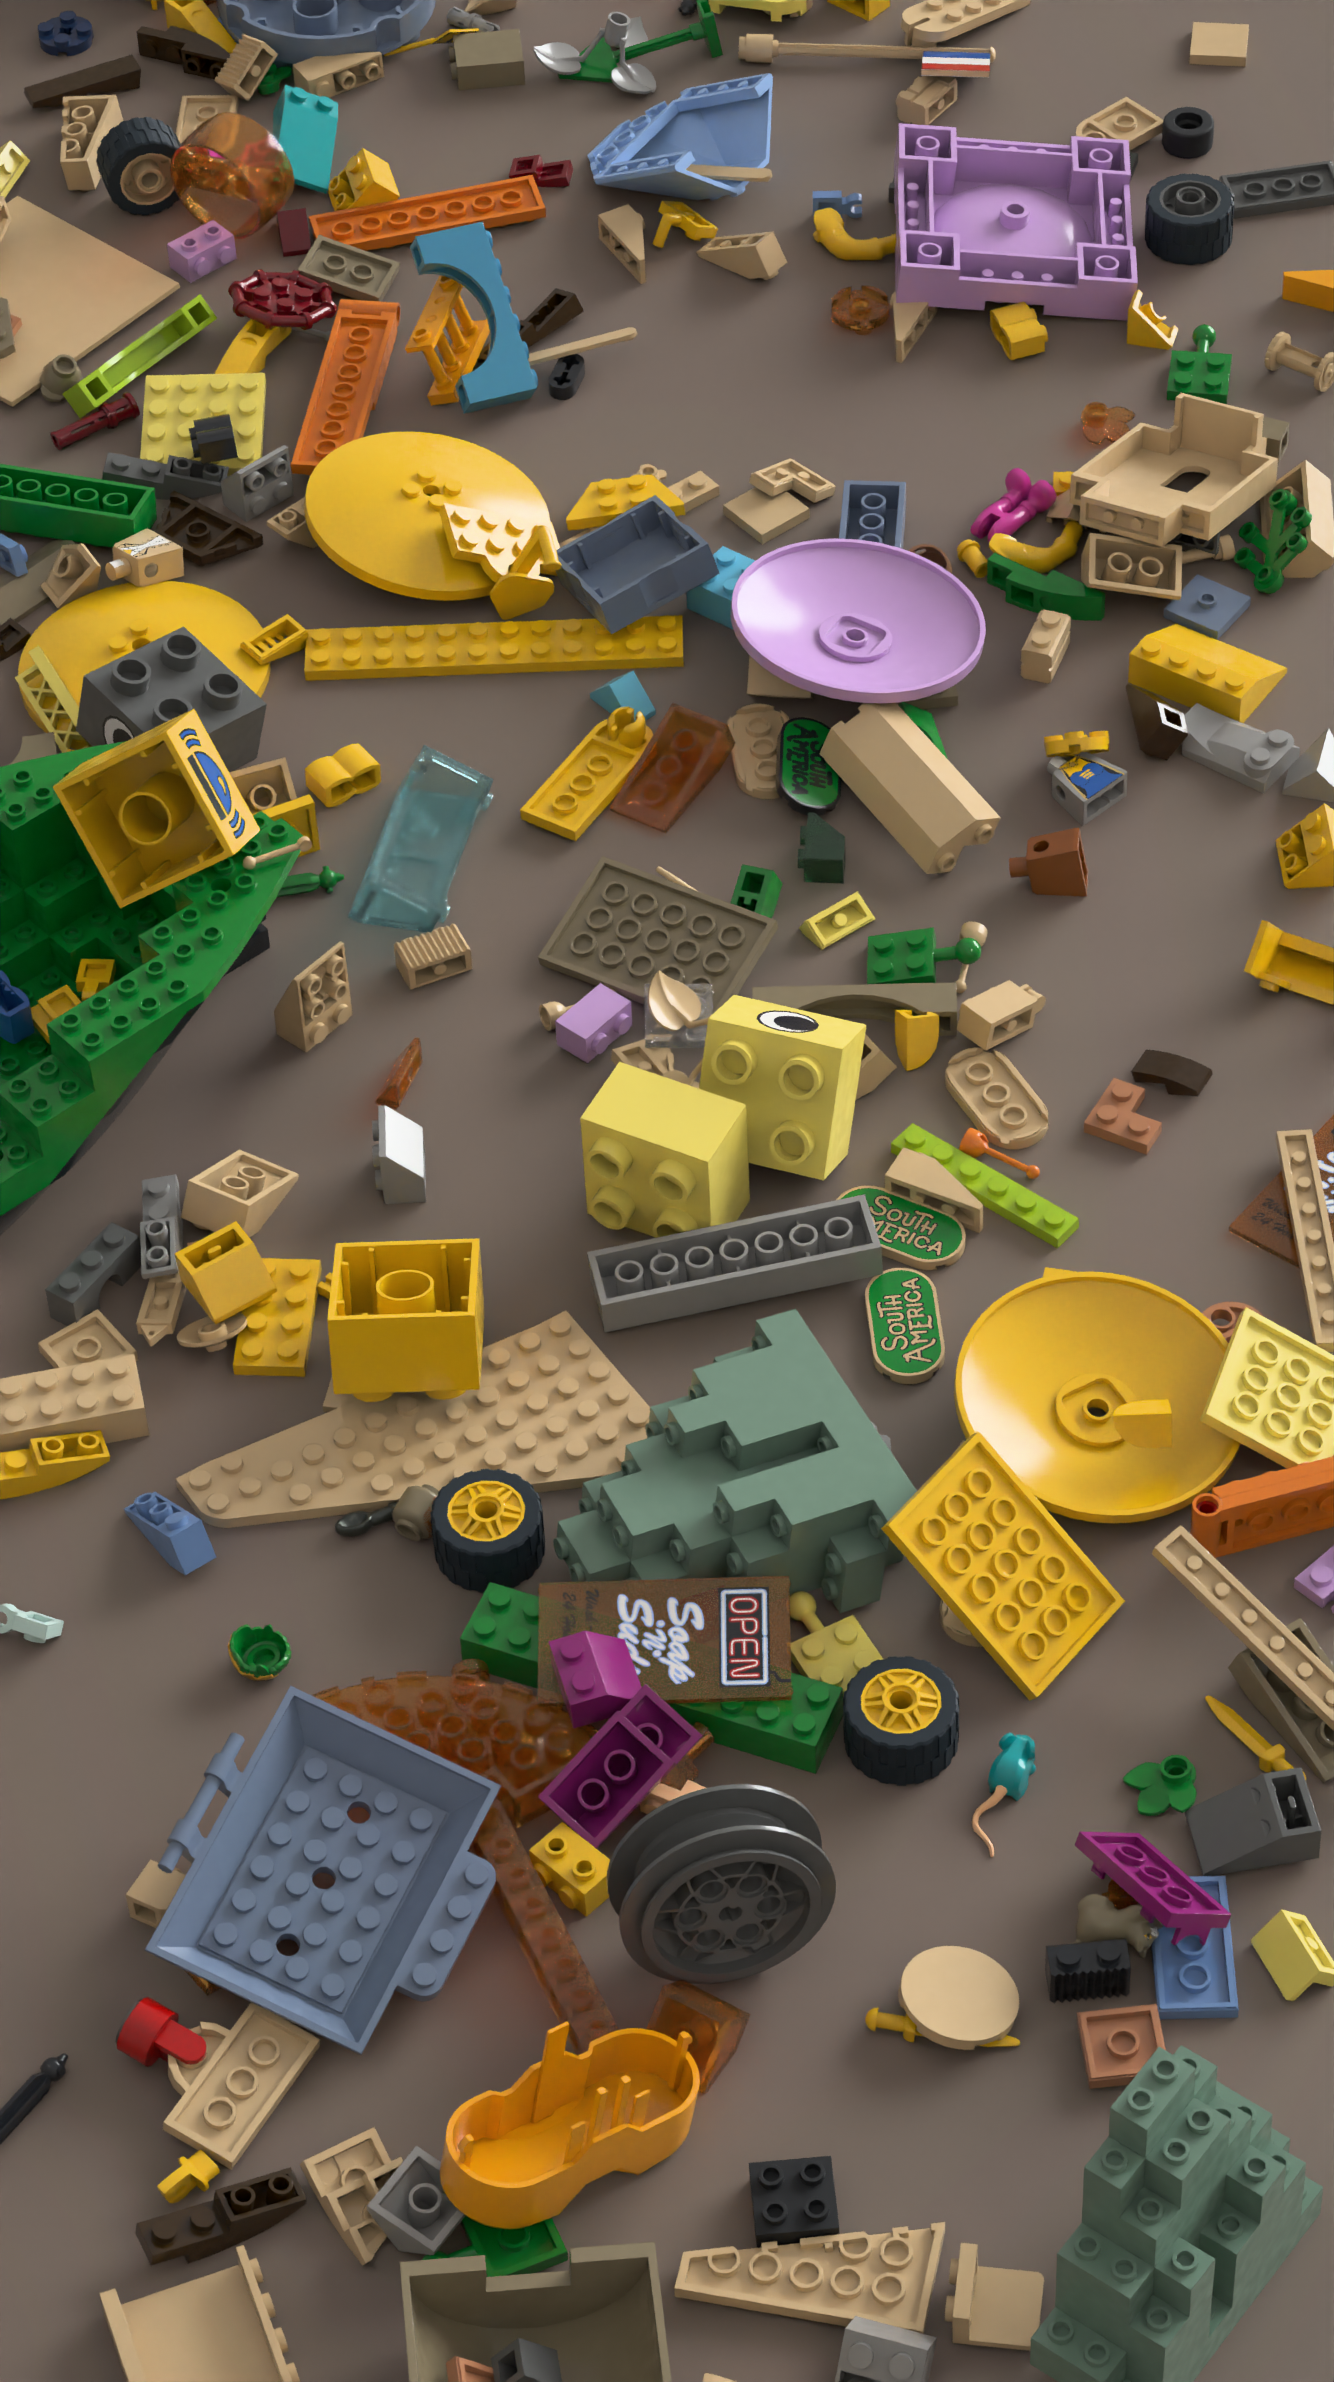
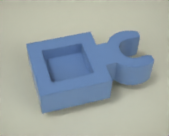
[813,191,862,222]

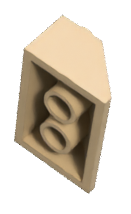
[1081,533,1182,600]

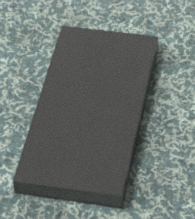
[1219,160,1334,219]

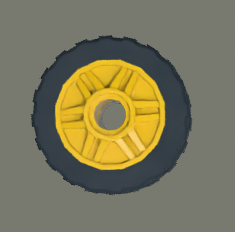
[430,1469,546,1593]
[843,1656,959,1786]

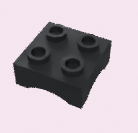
[749,2156,840,2248]

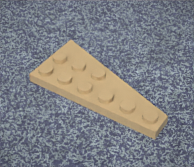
[674,2222,945,2334]

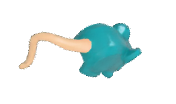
[972,1733,1036,1857]

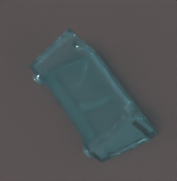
[348,745,494,933]

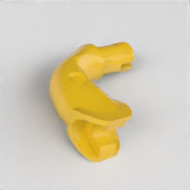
[813,208,896,260]
[989,521,1083,574]

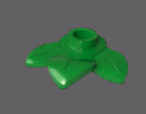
[257,63,292,94]
[1123,1755,1197,1816]

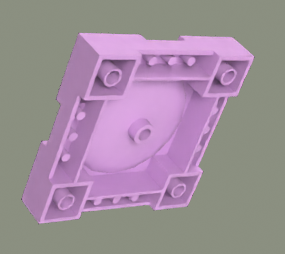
[894,123,1138,321]

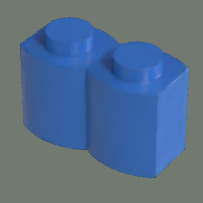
[0,970,35,1044]

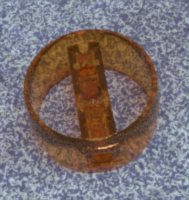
[170,112,294,239]

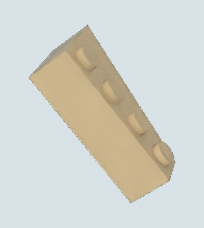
[60,95,123,191]

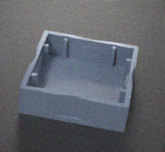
[556,495,720,634]

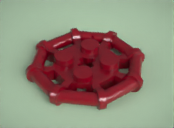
[228,269,337,330]

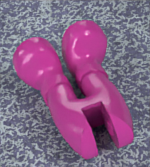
[970,468,1056,542]

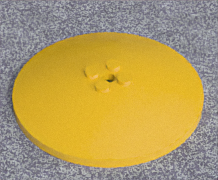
[304,432,550,601]
[18,581,271,750]
[954,1271,1241,1523]

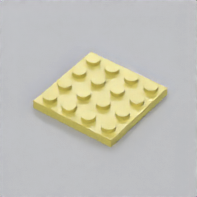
[140,373,266,476]
[1200,1307,1334,1468]

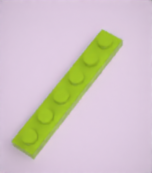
[891,1123,1079,1249]

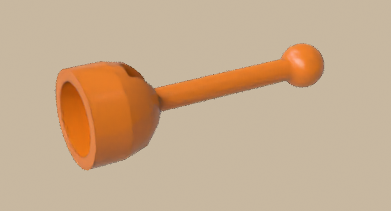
[959,1127,1040,1179]

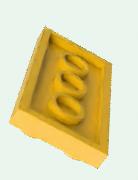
[233,1258,322,1377]

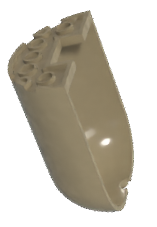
[399,2241,672,2382]

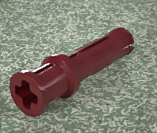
[50,392,140,450]

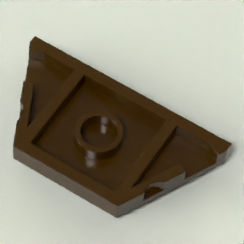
[155,491,263,566]

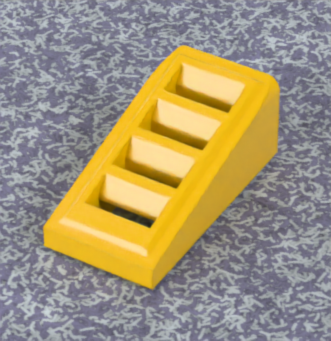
[240,614,308,665]

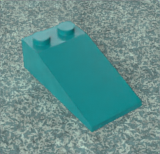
[272,85,338,194]

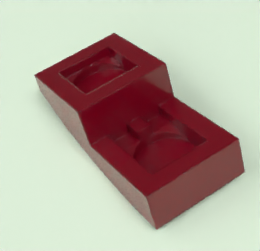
[509,155,574,187]

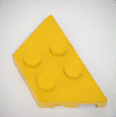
[566,474,685,531]

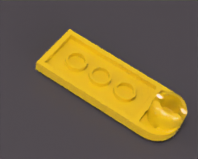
[520,707,654,841]

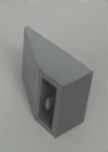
[1185,1767,1321,1876]

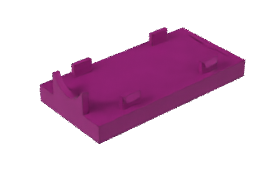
[1075,1831,1232,1946]

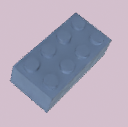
[839,480,906,549]

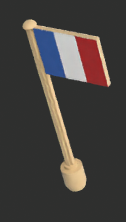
[739,34,996,78]

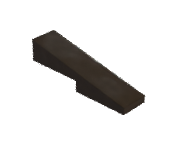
[24,54,141,108]
[477,288,584,363]

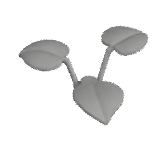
[533,12,656,94]

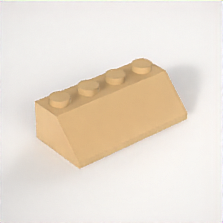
[1260,460,1334,578]

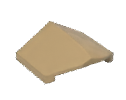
[464,0,517,15]

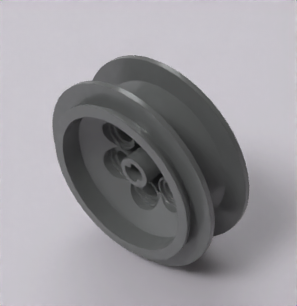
[606,1784,836,1984]

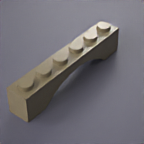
[752,982,957,1036]

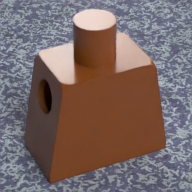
[1009,828,1088,897]

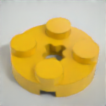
[1044,731,1109,757]

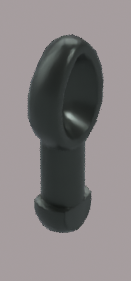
[335,1502,398,1537]

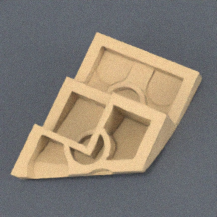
[300,2127,403,2265]

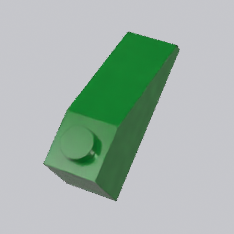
[731,864,783,918]

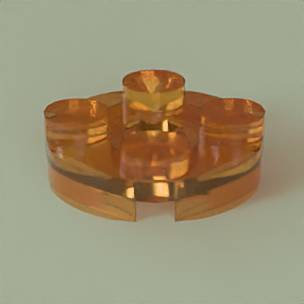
[831,285,890,336]

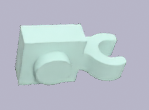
[0,1603,64,1643]

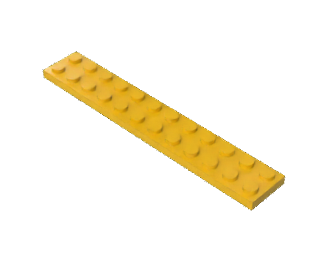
[304,615,684,681]

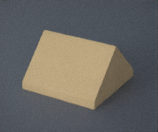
[229,757,297,814]

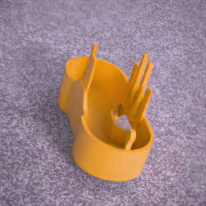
[440,2021,700,2229]

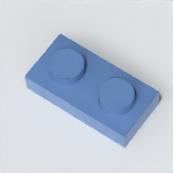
[0,533,28,577]

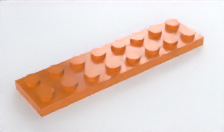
[309,175,546,251]

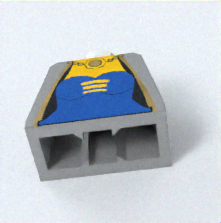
[1047,752,1127,826]

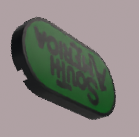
[776,717,841,816]

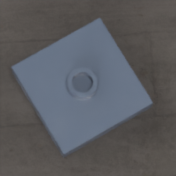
[1163,574,1251,640]

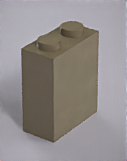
[448,29,525,91]

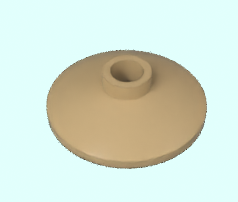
[177,1313,247,1352]

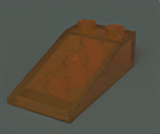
[610,703,736,833]

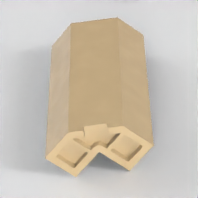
[819,703,1001,874]

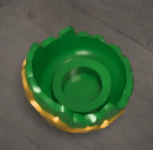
[228,1624,292,1681]

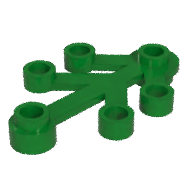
[1234,489,1312,594]

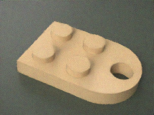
[1076,97,1163,151]

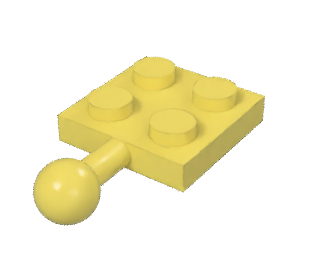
[786,1591,883,1697]

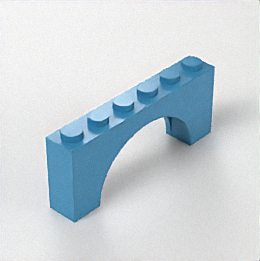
[410,221,538,414]

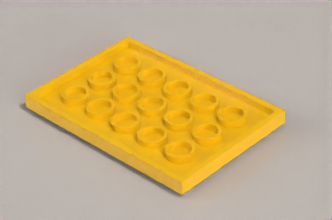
[881,1431,1125,1701]

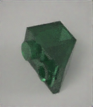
[798,813,846,884]

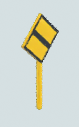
[384,28,479,56]

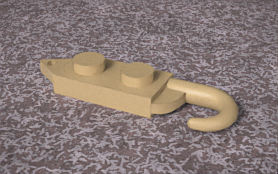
[136,1272,187,1347]

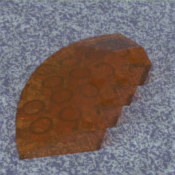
[312,1671,598,1828]

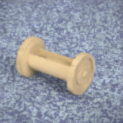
[1265,331,1334,392]

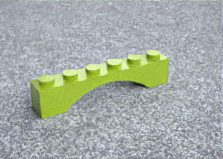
[63,294,218,418]

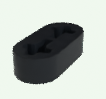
[549,354,585,400]

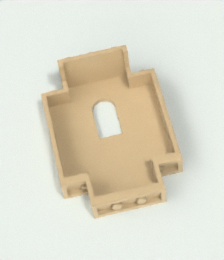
[1069,393,1278,547]

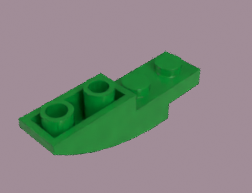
[987,553,1105,621]

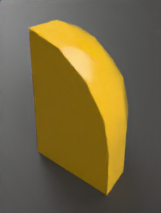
[895,1009,939,1071]
[1113,1399,1172,1448]

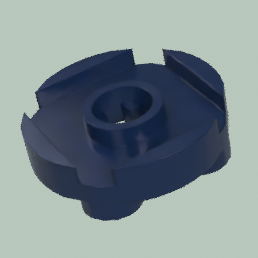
[38,11,94,56]

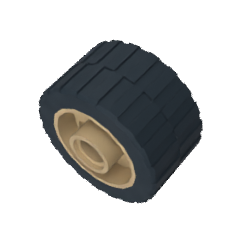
[96,117,191,216]

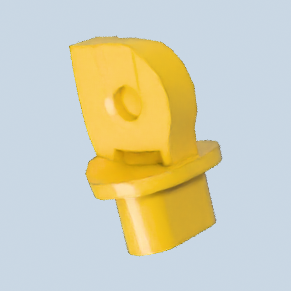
[157,2149,220,2204]

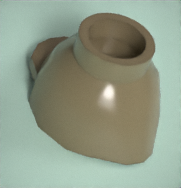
[39,354,83,402]

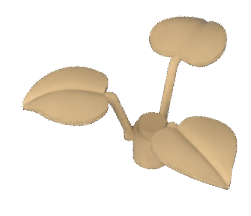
[648,970,712,1089]

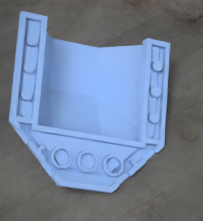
[587,73,773,201]

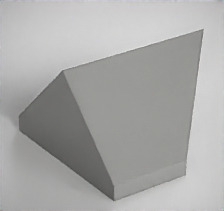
[1282,727,1334,802]

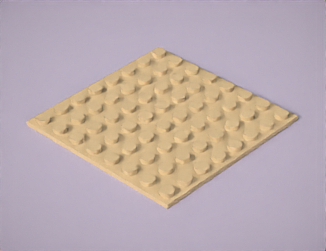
[0,196,180,407]

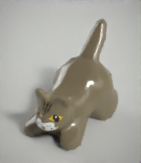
[1073,1894,1163,1958]

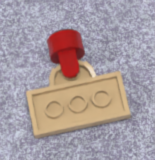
[115,1997,320,2170]

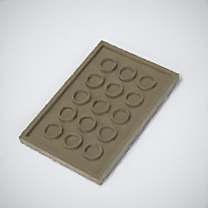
[538,856,778,1028]

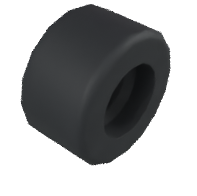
[1162,107,1214,159]

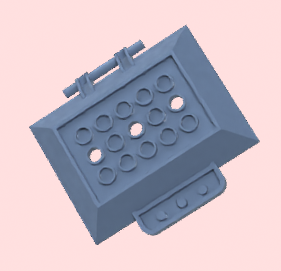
[145,1686,501,2055]

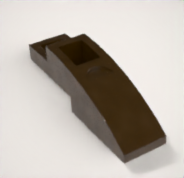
[137,26,230,80]
[135,2167,307,2265]

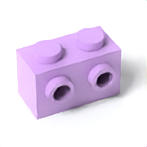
[167,220,237,283]
[555,983,632,1063]

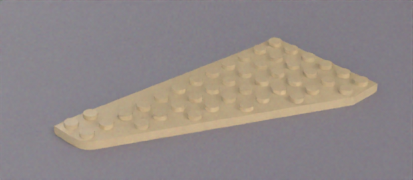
[176,1310,650,1528]

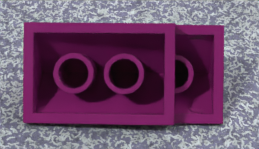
[538,1684,703,1849]

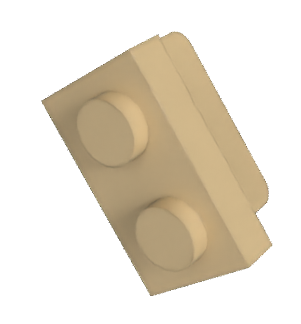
[945,2243,1044,2351]

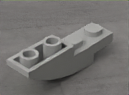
[140,1174,183,1279]

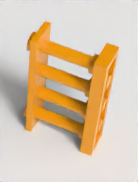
[405,275,490,406]

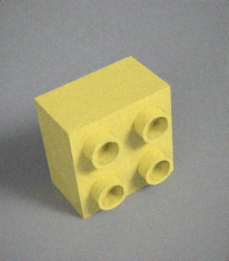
[580,1062,750,1238]

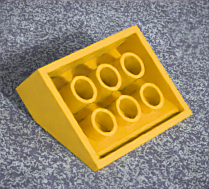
[1128,624,1287,723]

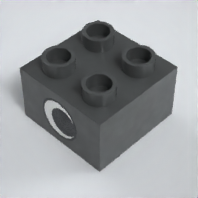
[76,626,267,772]

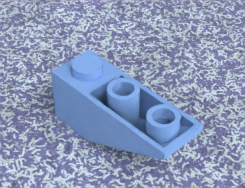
[124,1492,217,1575]

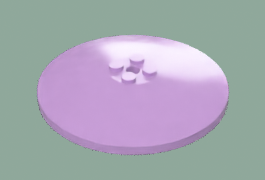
[730,538,986,703]

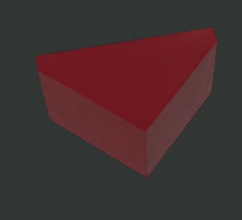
[276,208,311,257]

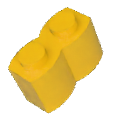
[990,302,1048,360]
[305,744,381,807]

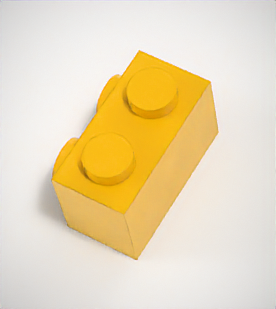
[529,1822,610,1917]

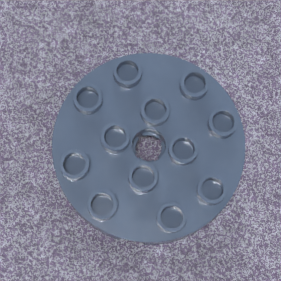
[217,0,436,68]

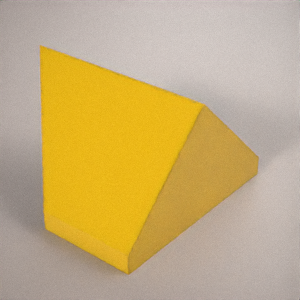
[1127,289,1178,350]

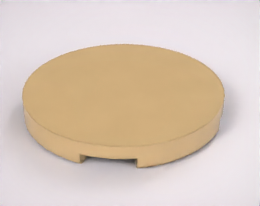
[898,1946,1019,2050]

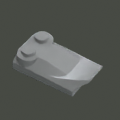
[1182,703,1300,794]

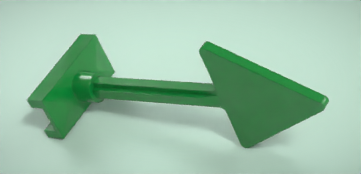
[558,0,723,83]

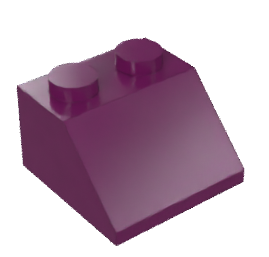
[548,1631,642,1728]

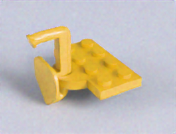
[439,503,561,620]

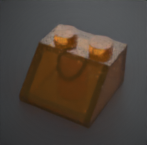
[646,1980,751,2094]

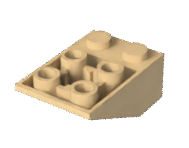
[274,941,353,1052]

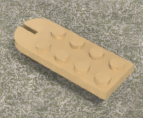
[901,0,1031,47]

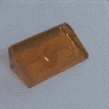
[375,1037,423,1109]

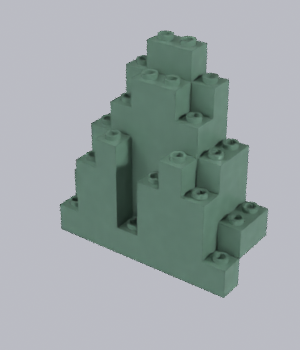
[553,1308,917,1613]
[1030,2045,1323,2382]

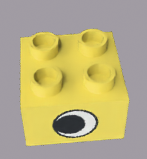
[699,995,866,1181]

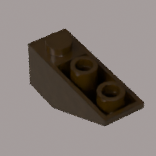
[1126,683,1189,761]

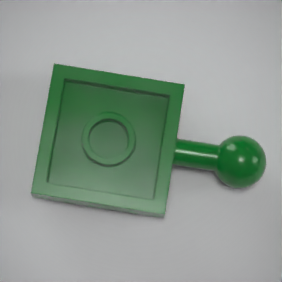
[1167,324,1232,404]
[867,927,981,984]
[422,2216,568,2277]

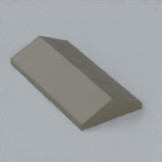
[0,539,75,626]

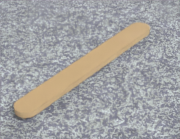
[686,164,772,182]
[528,327,637,365]

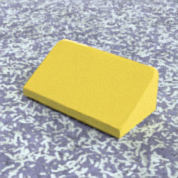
[799,891,875,950]

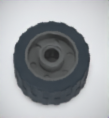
[1145,173,1234,265]

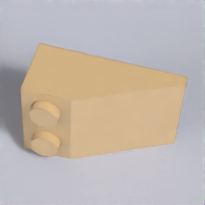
[181,1150,299,1238]

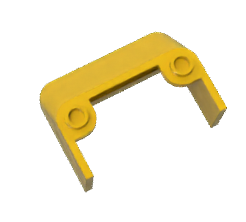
[1244,920,1334,1005]

